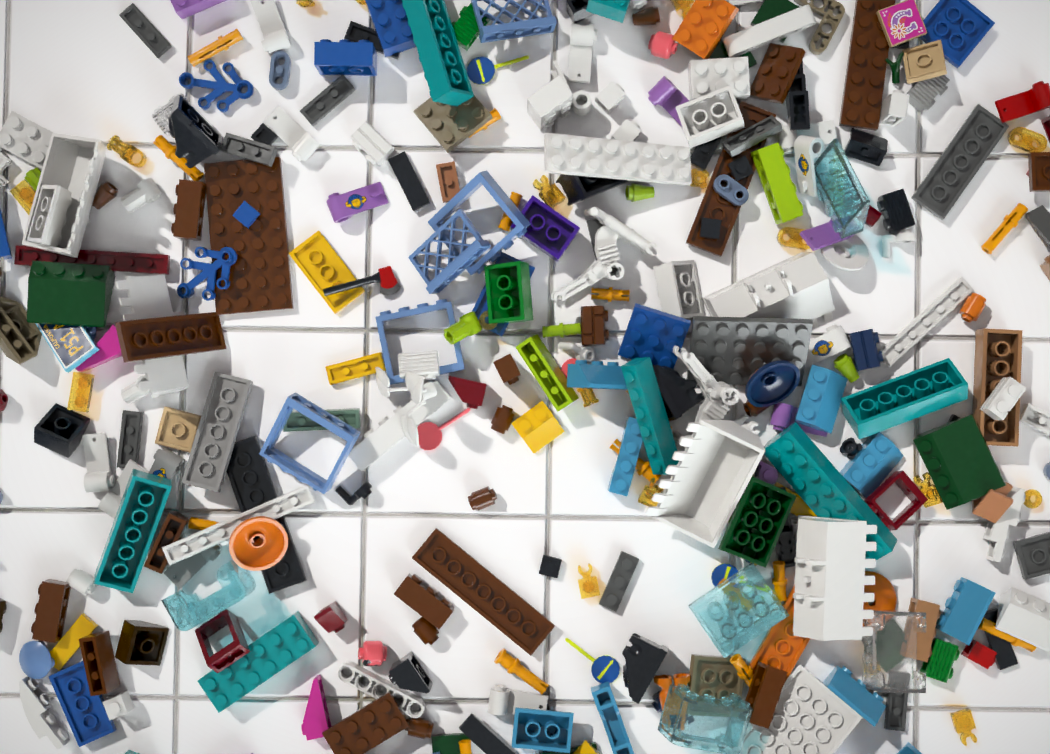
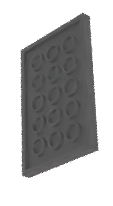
[686,316,813,387]

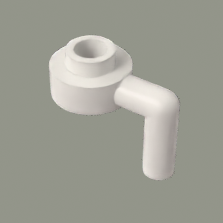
[882,229,916,258]
[558,342,596,364]

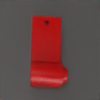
[995,81,1050,123]

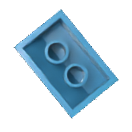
[567,360,628,390]
[794,364,848,434]
[840,432,904,499]
[935,577,996,645]
[823,665,886,727]
[512,707,574,753]

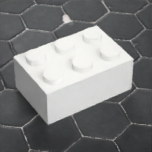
[688,56,750,101]
[527,76,573,131]

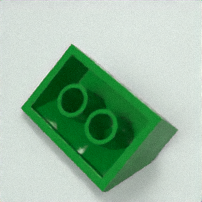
[484,261,533,324]

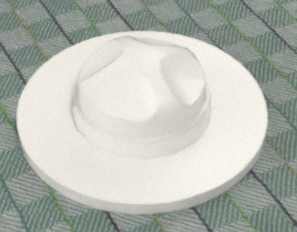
[820,234,869,271]

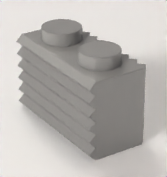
[906,75,950,112]

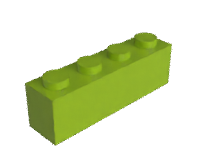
[751,142,803,224]
[516,334,579,412]

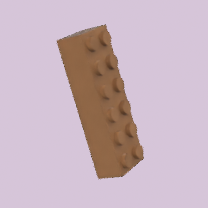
[972,328,1023,447]

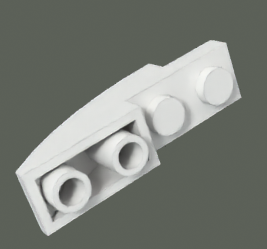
[983,487,1026,563]
[19,676,71,750]

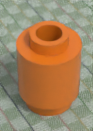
[959,293,986,323]

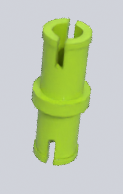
[542,323,581,338]

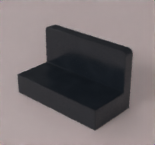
[843,128,888,166]

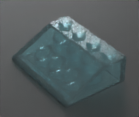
[814,138,870,239]
[688,563,789,658]

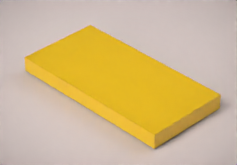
[288,230,365,314]

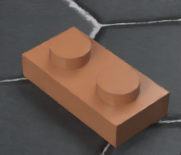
[436,161,460,203]

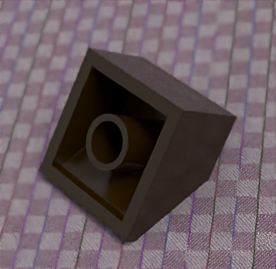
[115,620,169,666]

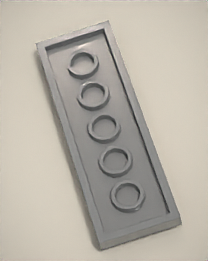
[181,372,253,493]

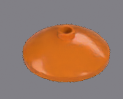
[229,516,288,571]
[863,571,897,628]

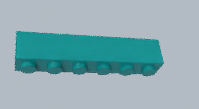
[621,357,679,475]

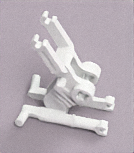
[550,207,657,301]
[673,345,760,448]

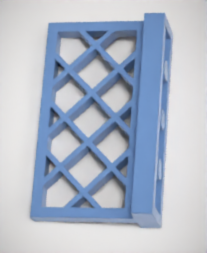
[471,0,557,43]
[408,209,491,294]

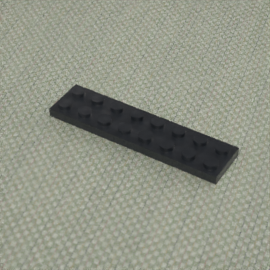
[226,435,307,594]

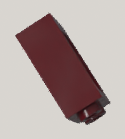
[864,470,928,531]
[195,609,250,673]

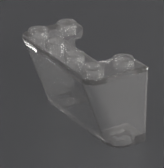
[862,609,926,693]

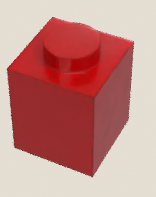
[961,639,997,669]

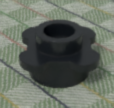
[840,437,863,460]

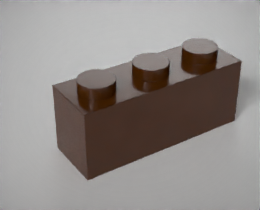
[171,179,206,241]
[144,510,190,574]
[394,573,455,630]
[31,579,71,643]
[79,630,121,696]
[740,661,788,729]

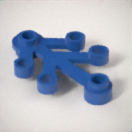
[179,59,254,112]
[177,247,237,301]

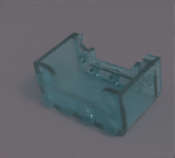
[161,560,256,631]
[657,684,753,754]

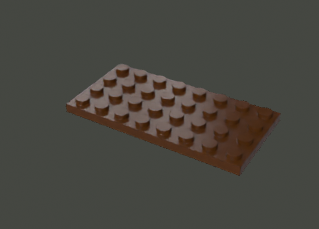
[204,157,294,315]

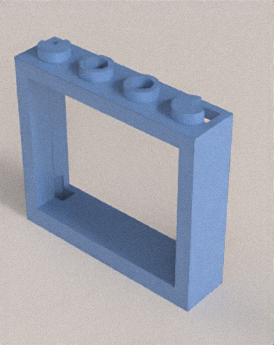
[428,170,531,275]
[375,299,466,385]
[259,392,361,494]

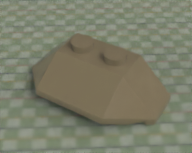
[0,296,42,365]

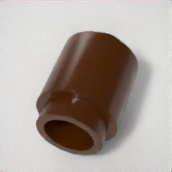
[491,405,515,434]
[468,486,498,511]
[412,617,439,645]
[405,717,434,739]

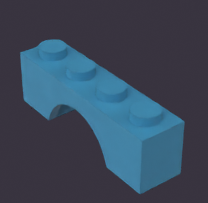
[607,417,643,496]
[591,681,634,754]

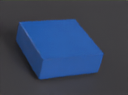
[232,201,260,228]

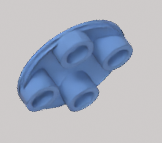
[19,640,55,679]

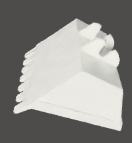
[21,132,107,258]
[702,250,835,330]
[115,275,189,398]
[645,419,765,548]
[793,515,877,641]

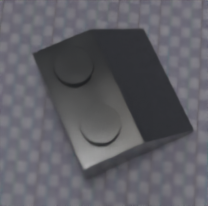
[34,403,90,458]
[388,651,433,694]

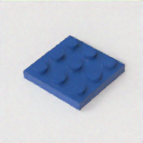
[918,0,995,68]
[618,303,691,369]

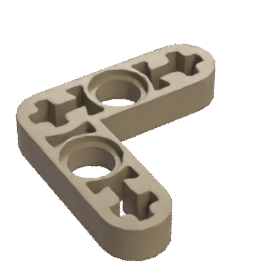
[794,0,845,55]

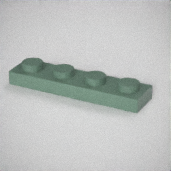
[283,408,361,432]

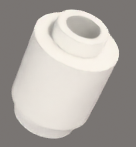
[66,569,98,596]

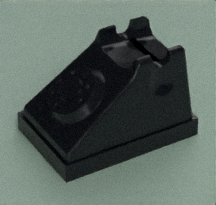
[169,95,222,168]
[556,174,628,206]
[653,365,704,422]
[622,633,669,704]

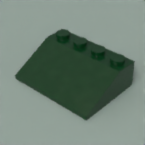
[27,261,116,328]
[913,414,1006,510]
[718,476,797,568]

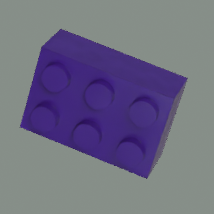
[511,195,580,262]

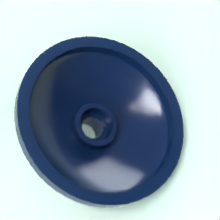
[745,360,800,407]

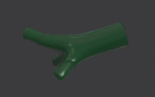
[885,52,904,84]

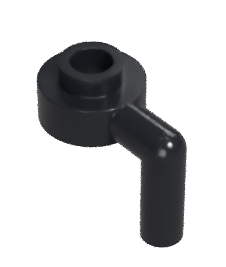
[335,481,372,505]

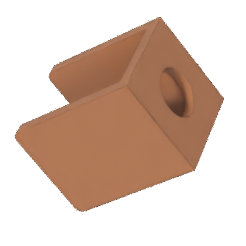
[972,482,1013,523]

